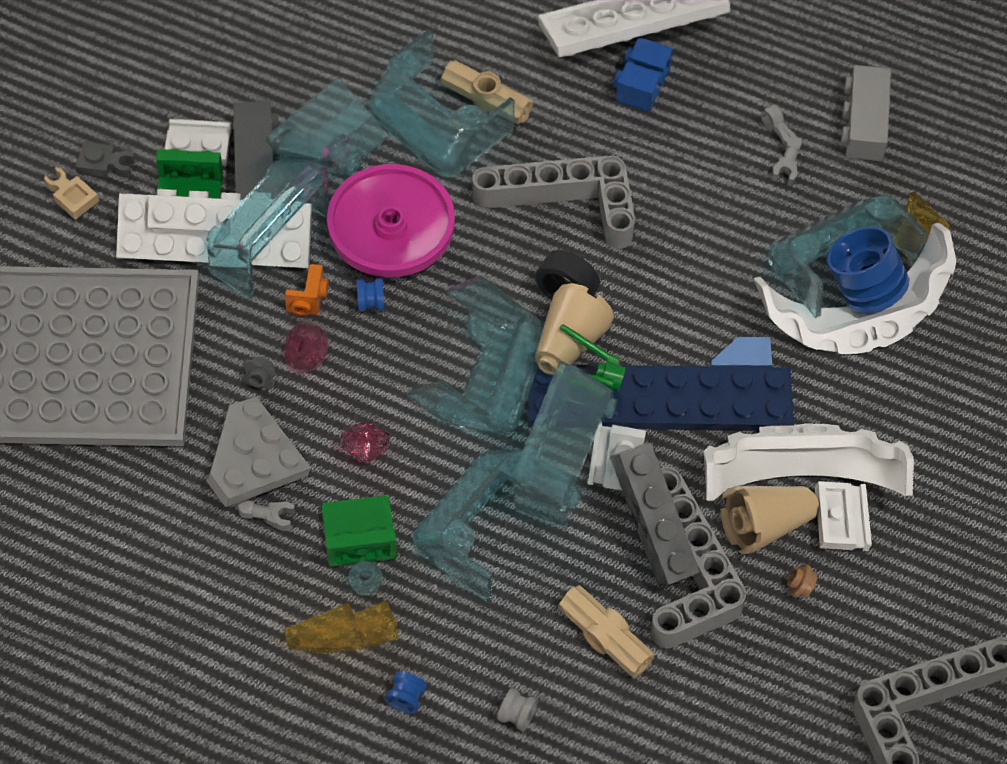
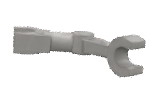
[762,104,802,186]
[234,499,295,531]

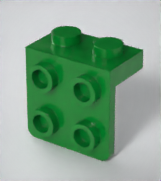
[156,148,224,199]

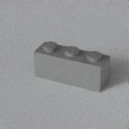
[841,65,891,161]

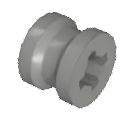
[497,688,538,732]

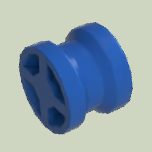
[357,278,384,312]
[384,671,427,714]

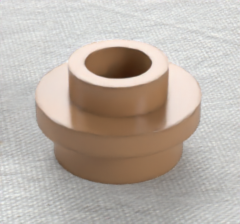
[787,564,817,598]

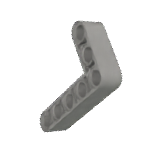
[472,156,635,249]
[650,467,746,648]
[853,638,1007,764]

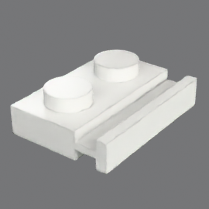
[165,119,232,166]
[588,422,646,490]
[815,481,872,551]

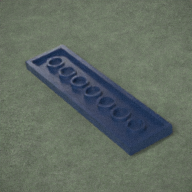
[528,364,794,431]

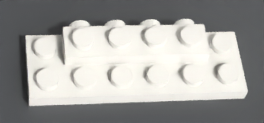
[538,0,730,57]
[116,189,312,268]

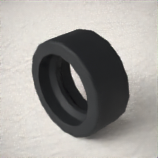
[535,250,600,300]

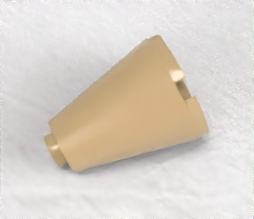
[535,283,614,374]
[721,486,819,554]

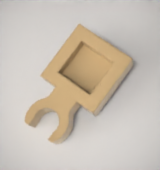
[44,167,99,220]

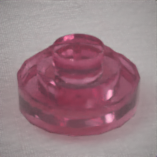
[285,322,328,372]
[341,423,390,462]

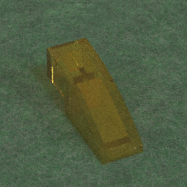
[284,601,399,653]

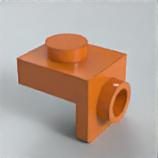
[285,264,329,316]

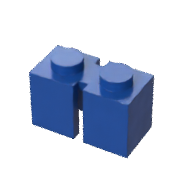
[613,37,673,112]

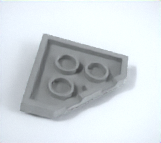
[207,397,311,507]

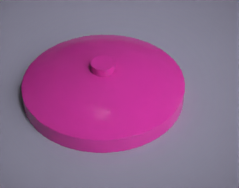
[327,164,455,277]

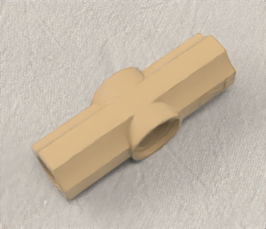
[441,60,533,124]
[559,585,655,678]

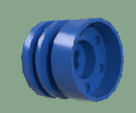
[827,226,910,313]

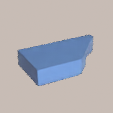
[711,337,772,367]

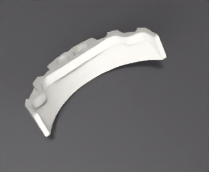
[754,222,956,354]
[704,424,914,501]

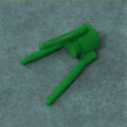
[556,324,626,392]

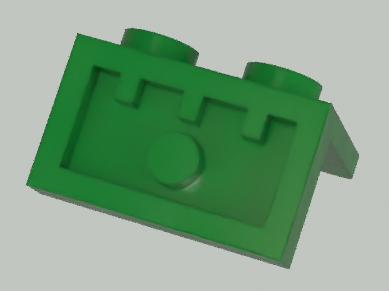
[322,495,397,567]

